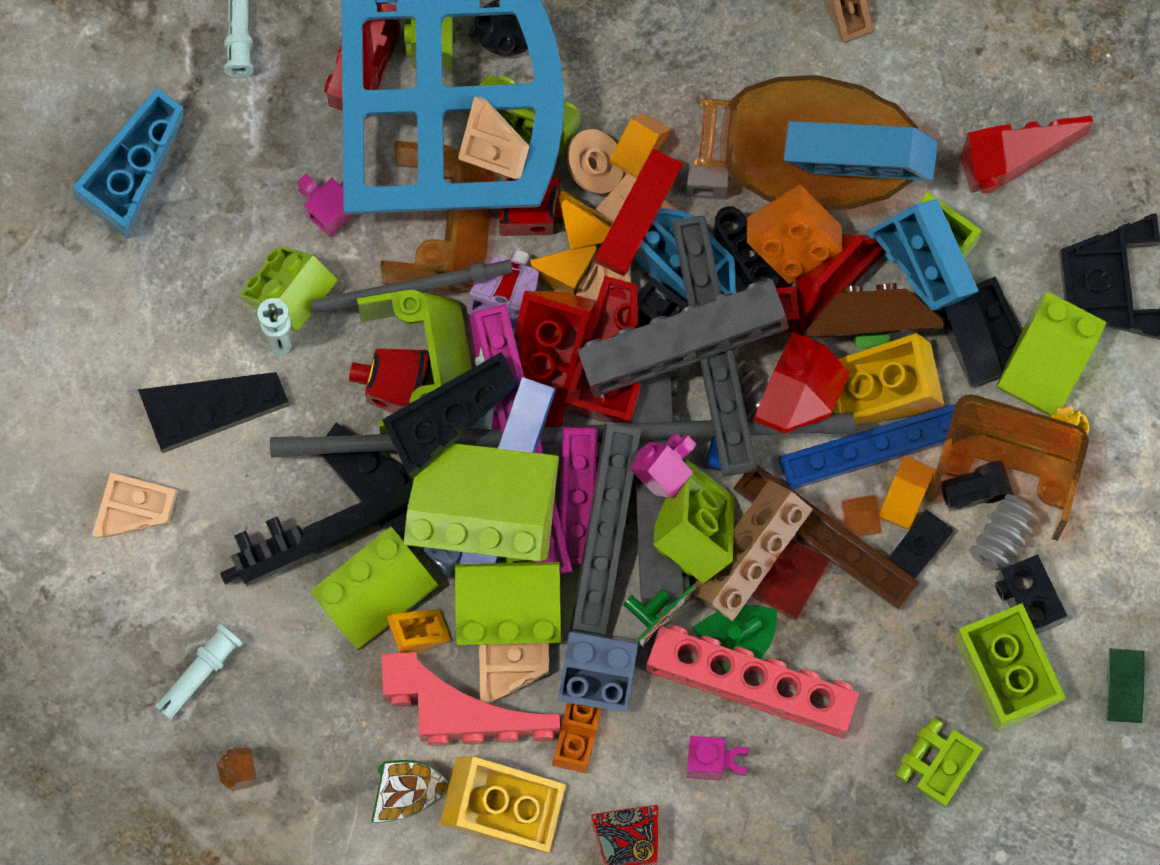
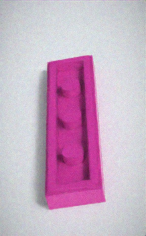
[560,426,598,565]

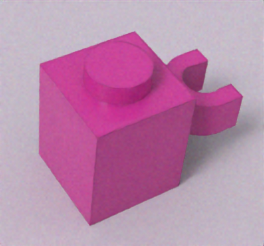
[296,173,353,238]
[629,433,696,498]
[686,736,749,781]

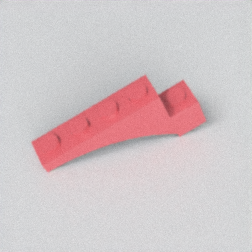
[382,652,560,746]

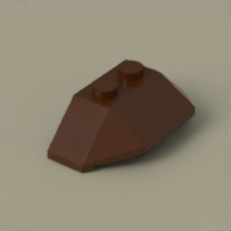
[803,283,943,339]

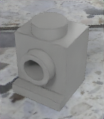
[680,156,729,200]

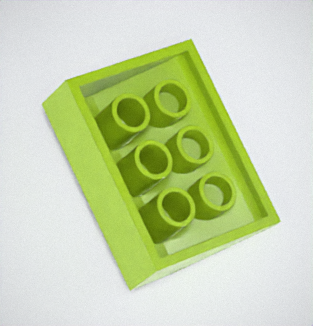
[403,443,559,561]

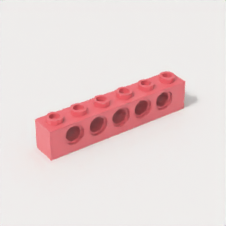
[646,625,859,739]

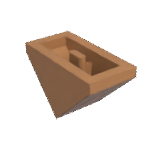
[823,0,873,42]

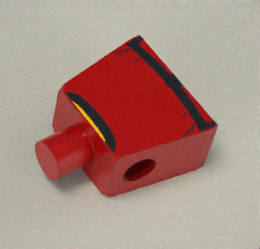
[499,176,563,236]
[349,348,431,413]

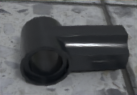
[940,460,1014,511]

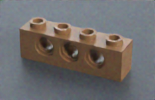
[692,480,813,621]

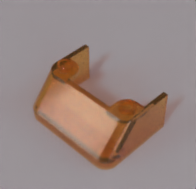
[380,141,494,292]
[926,394,1089,541]

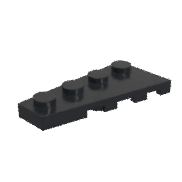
[382,352,519,479]
[138,372,289,454]
[319,422,414,549]

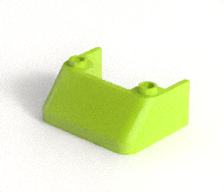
[357,290,472,434]

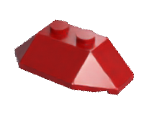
[795,233,885,336]
[753,332,850,434]

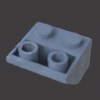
[558,629,639,713]

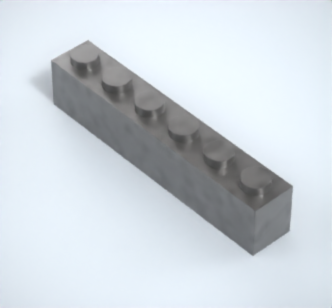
[578,280,789,397]

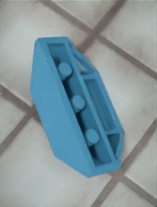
[634,208,736,303]

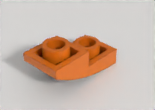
[552,703,602,774]

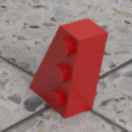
[324,3,401,119]

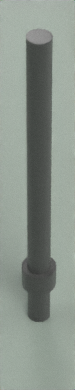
[311,260,513,313]

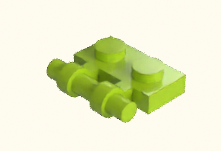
[895,718,983,808]

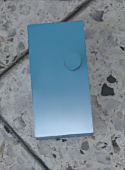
[784,121,938,181]

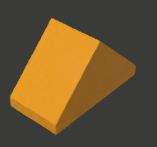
[609,113,671,179]
[558,190,614,249]
[530,244,597,295]
[878,456,935,531]
[387,609,451,654]

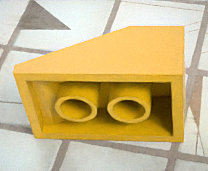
[833,333,944,425]
[439,756,566,853]

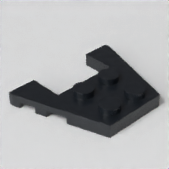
[1059,213,1160,340]

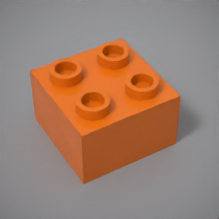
[747,184,843,284]

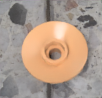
[567,129,624,194]

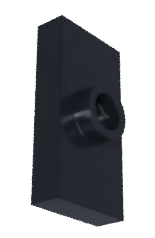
[887,509,954,579]

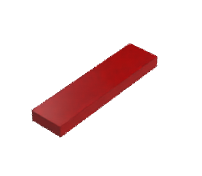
[594,149,683,277]

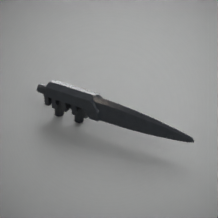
[220,481,413,586]

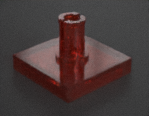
[751,539,830,621]

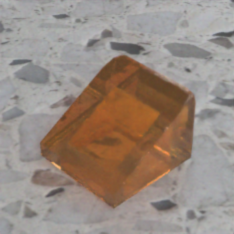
[841,495,882,537]

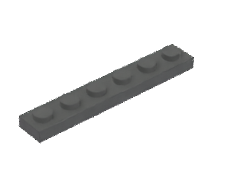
[570,424,641,634]

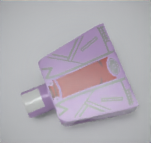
[467,251,539,330]

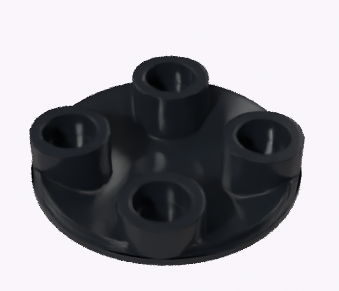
[475,0,528,56]

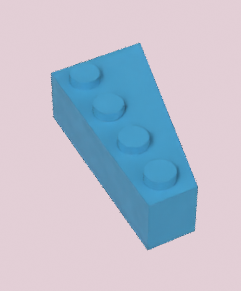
[72,87,184,239]

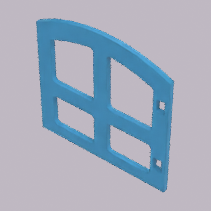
[342,0,564,214]

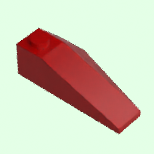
[960,115,1093,194]
[565,276,640,422]
[516,291,596,427]

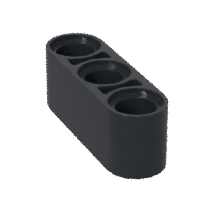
[713,206,779,288]

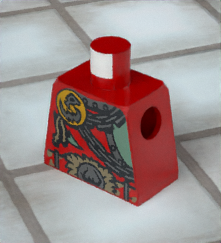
[591,804,658,865]

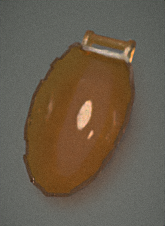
[695,75,919,210]

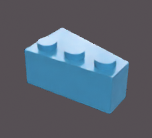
[865,199,979,311]

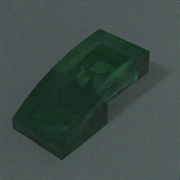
[1105,648,1145,723]

